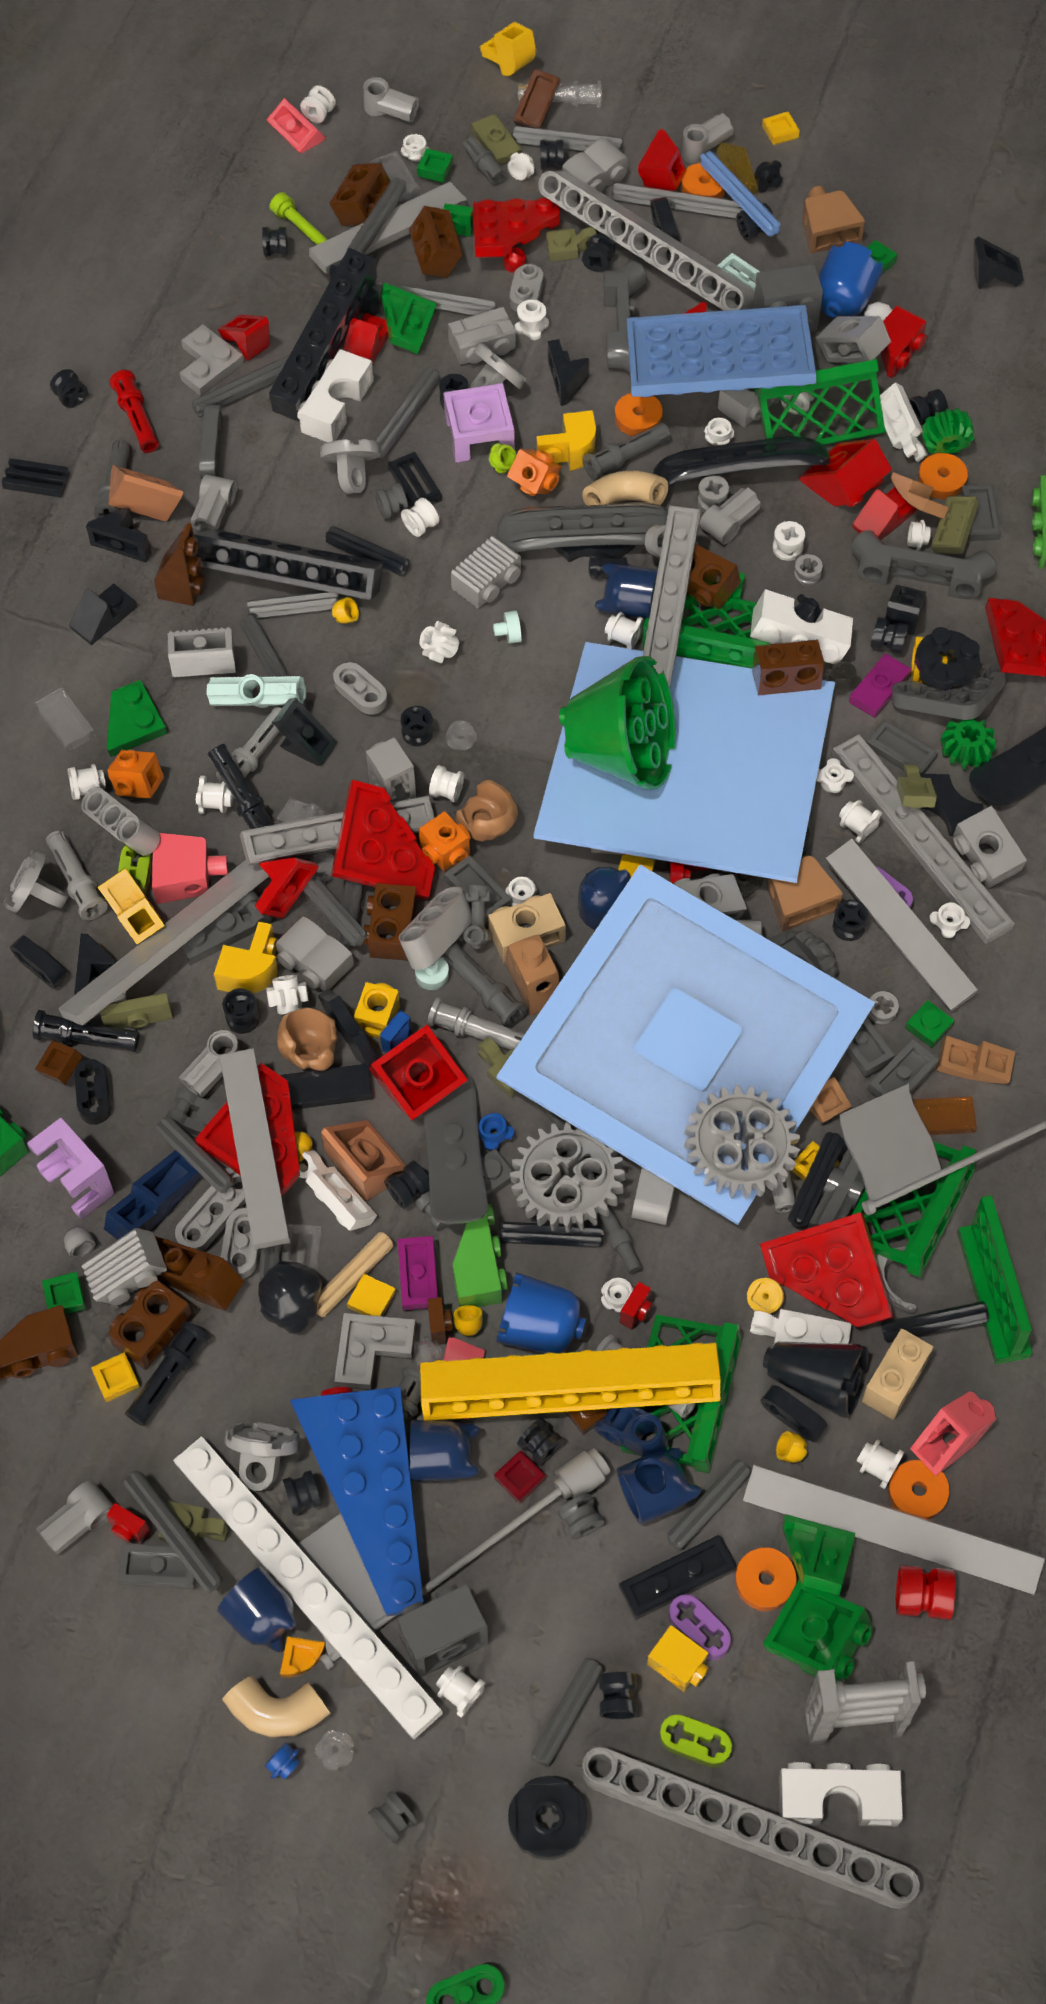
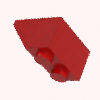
[798,439,892,507]
[369,1024,468,1121]

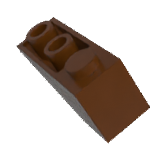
[154,523,205,606]
[155,1236,244,1311]
[0,1305,78,1381]

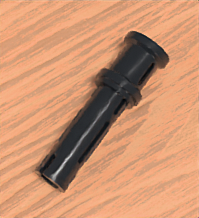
[207,743,277,829]
[33,1010,140,1052]
[125,1320,210,1426]

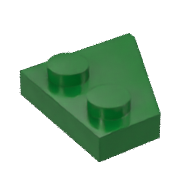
[381,282,437,354]
[107,680,167,757]
[782,1514,856,1596]

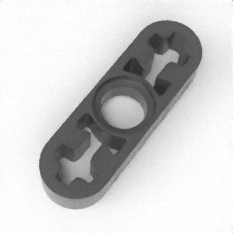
[199,405,222,480]

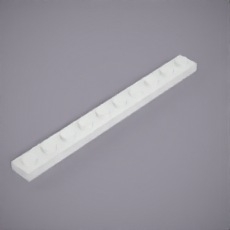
[173,1436,443,1740]

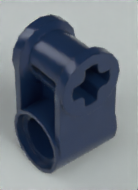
[594,1407,668,1457]

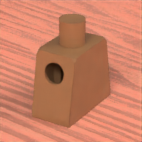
[802,186,865,254]
[767,856,842,932]
[505,934,559,1016]

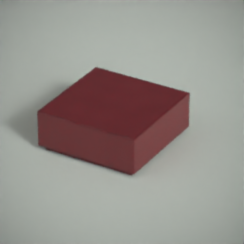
[494,1450,546,1504]

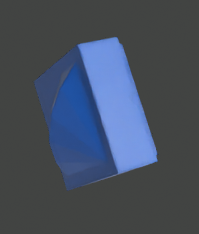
[380,1011,412,1053]

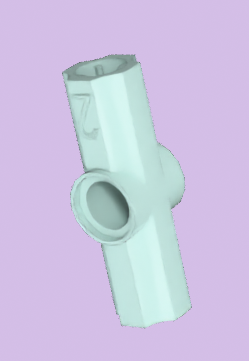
[207,674,306,708]

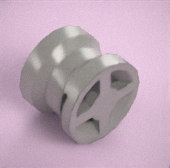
[697,475,729,513]

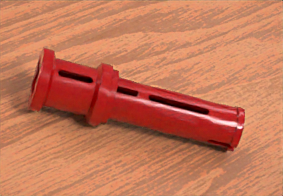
[109,370,159,453]

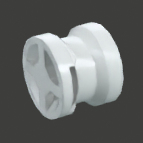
[300,86,336,123]
[401,498,439,537]
[773,521,805,561]
[429,765,464,803]

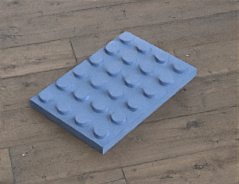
[627,305,816,397]

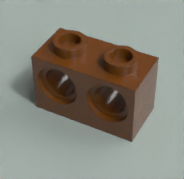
[329,163,391,226]
[409,205,463,278]
[687,544,741,610]
[752,640,825,696]
[363,883,417,961]
[108,1281,192,1371]

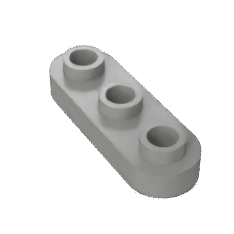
[175,1167,246,1251]

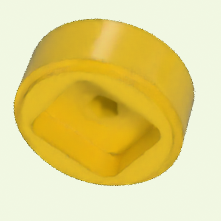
[747,1278,784,1314]

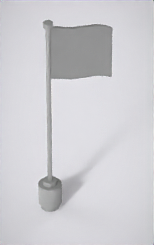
[839,1083,1046,1215]
[297,1448,611,1670]

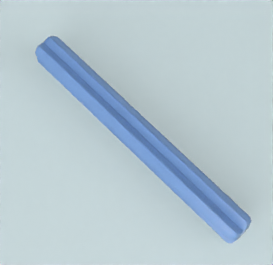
[700,151,781,237]

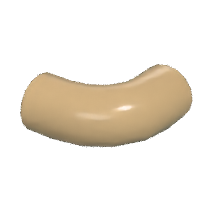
[582,471,668,505]
[222,1676,330,1738]

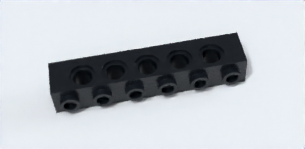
[269,247,377,422]
[194,527,383,600]

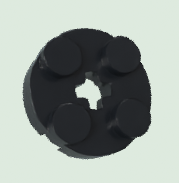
[914,627,980,690]
[508,1776,587,1860]

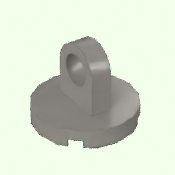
[470,343,526,389]
[320,439,380,494]
[3,849,69,913]
[224,1422,300,1491]

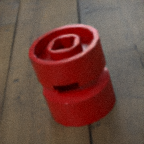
[895,1564,955,1620]

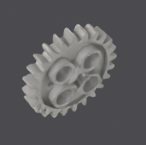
[683,1085,800,1199]
[510,1121,625,1233]

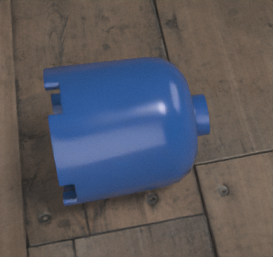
[818,242,883,318]
[496,1272,586,1354]

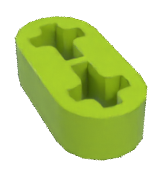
[118,845,153,895]
[659,1714,732,1768]

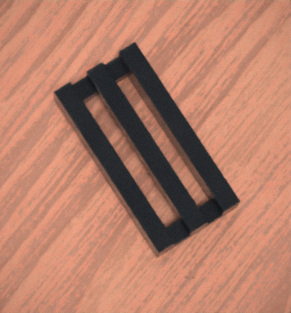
[388,452,442,507]
[1,458,70,497]

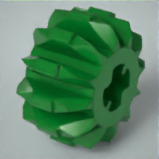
[922,408,975,454]
[940,718,996,770]

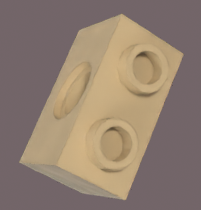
[488,893,566,963]
[862,1328,934,1420]

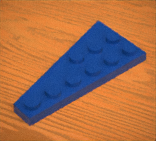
[290,1387,424,1616]

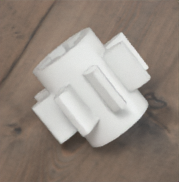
[420,621,459,663]
[266,975,309,1014]

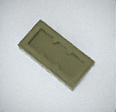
[471,114,522,166]
[931,496,979,553]
[100,993,173,1029]

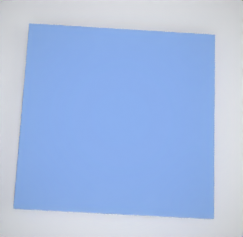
[534,642,835,883]

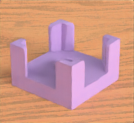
[444,383,515,462]
[27,1118,114,1220]

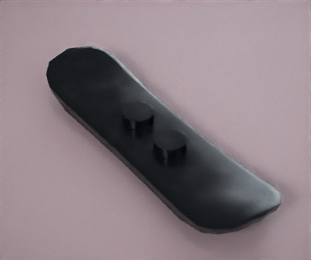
[653,436,831,485]
[969,726,1046,806]

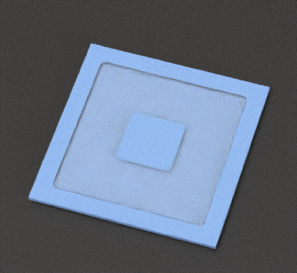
[496,865,875,1225]

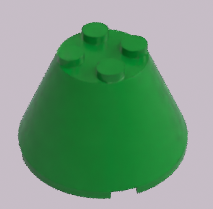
[559,656,676,790]

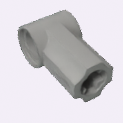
[363,77,419,122]
[681,113,734,164]
[190,474,237,531]
[699,488,761,545]
[179,1030,241,1098]
[36,1480,113,1555]

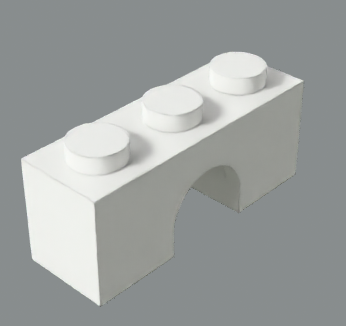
[297,349,373,442]
[750,589,853,665]
[779,1762,903,1827]

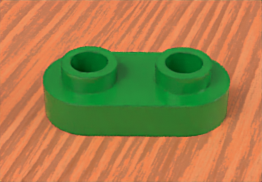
[426,1964,505,2004]

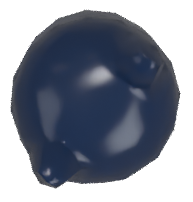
[595,563,658,620]
[578,866,631,930]
[410,1420,479,1481]
[616,1448,702,1525]
[217,1567,296,1652]

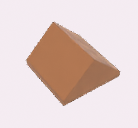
[108,465,184,522]
[321,1120,406,1202]

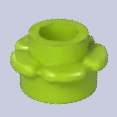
[489,443,516,474]

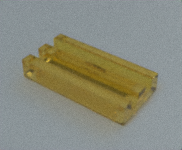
[717,142,758,195]

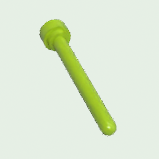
[269,192,328,245]

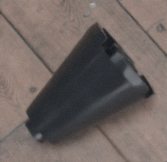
[763,1341,869,1417]

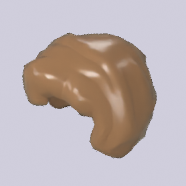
[455,779,519,842]
[277,1008,339,1071]

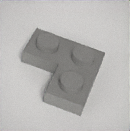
[180,324,244,396]
[334,1313,416,1390]

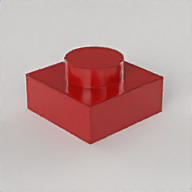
[619,1282,653,1330]
[106,1503,150,1544]

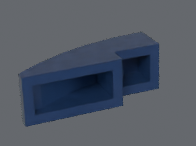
[104,1150,201,1240]

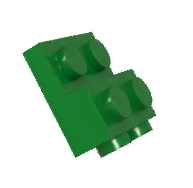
[763,1580,872,1682]

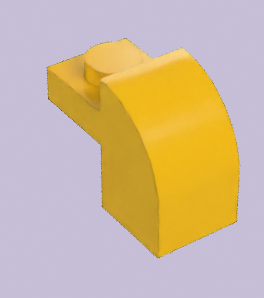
[480,22,536,76]
[536,410,596,471]
[98,868,165,944]
[214,922,278,994]

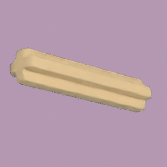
[316,1232,393,1317]

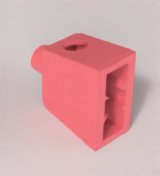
[152,833,229,904]
[910,1391,996,1476]

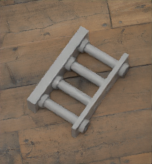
[804,1661,926,1746]

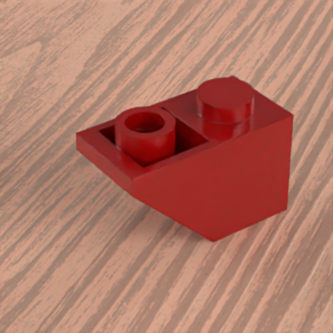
[637,129,687,190]
[880,305,927,378]

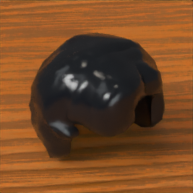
[258,1261,323,1334]

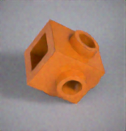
[507,449,562,497]
[107,750,164,798]
[419,811,471,872]

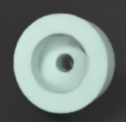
[493,610,522,644]
[415,957,449,990]

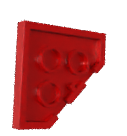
[473,197,560,257]
[985,598,1046,677]
[331,779,435,901]
[195,1062,300,1197]
[760,1212,894,1327]

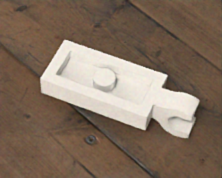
[880,382,927,462]
[299,1150,378,1231]
[750,1309,852,1346]

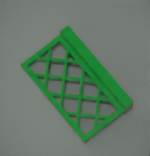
[754,359,885,445]
[642,594,770,668]
[852,1142,977,1277]
[957,1195,1032,1365]
[621,1314,742,1474]

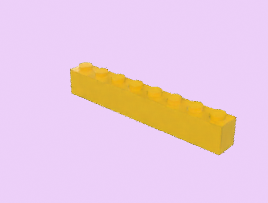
[420,1343,720,1421]

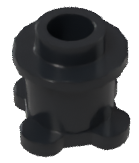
[794,594,822,623]

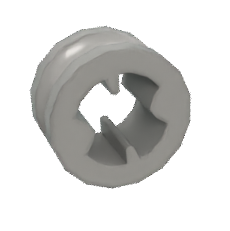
[794,554,823,586]
[868,991,899,1025]

